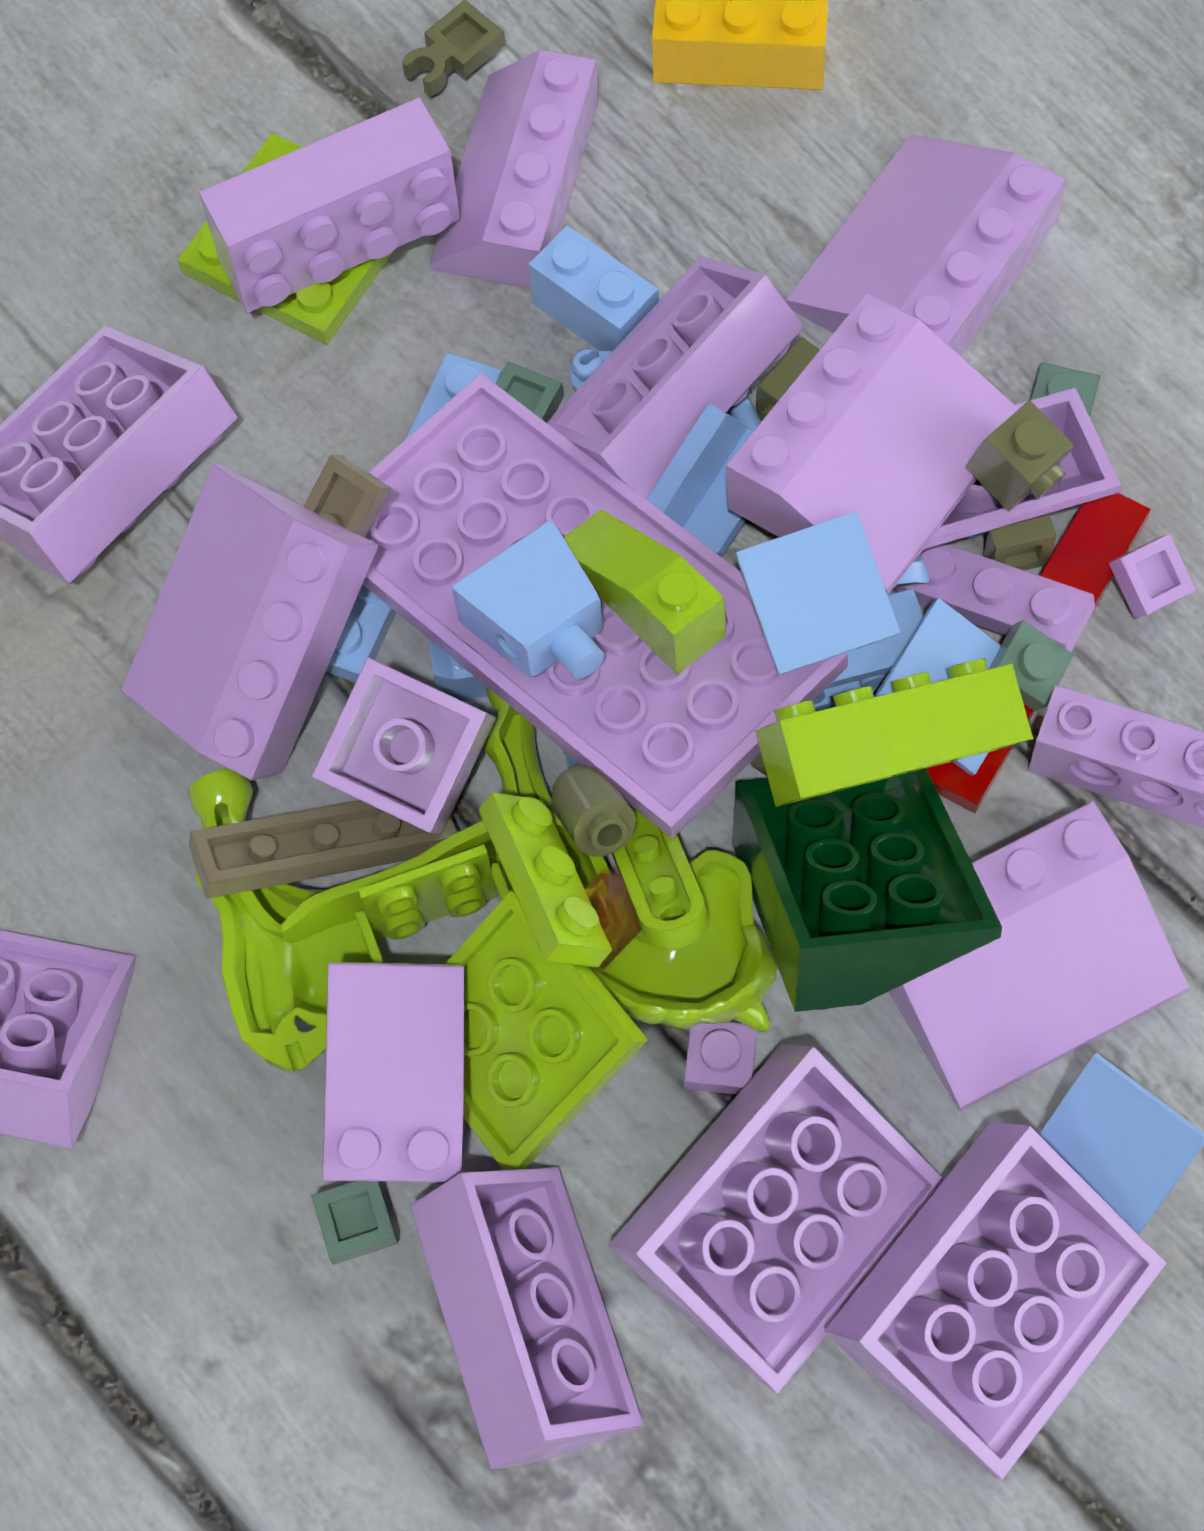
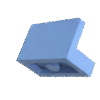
[646,403,754,556]

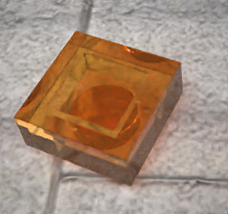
[585,873,642,969]

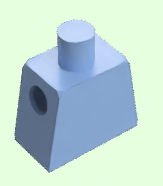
[451,520,605,680]

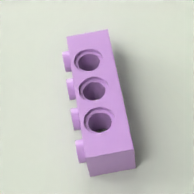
[1028,685,1204,827]

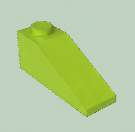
[563,509,726,674]

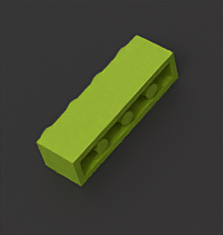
[755,658,1033,807]

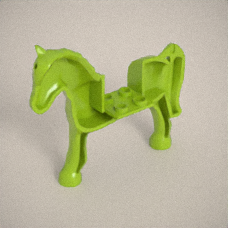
[188,687,778,1074]

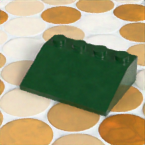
[732,768,1002,1012]

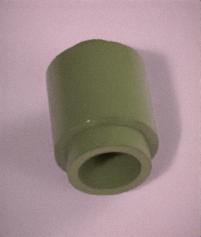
[552,765,636,856]

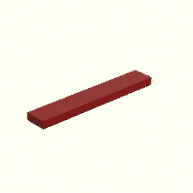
[926,493,1151,813]

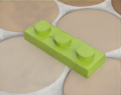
[478,792,612,967]

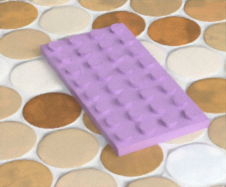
[363,373,848,839]

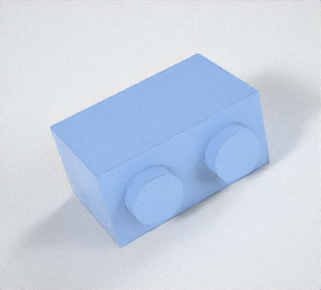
[528,225,659,351]

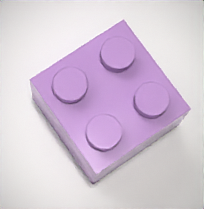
[312,657,496,835]

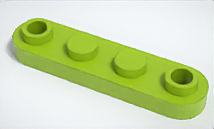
[611,802,709,950]

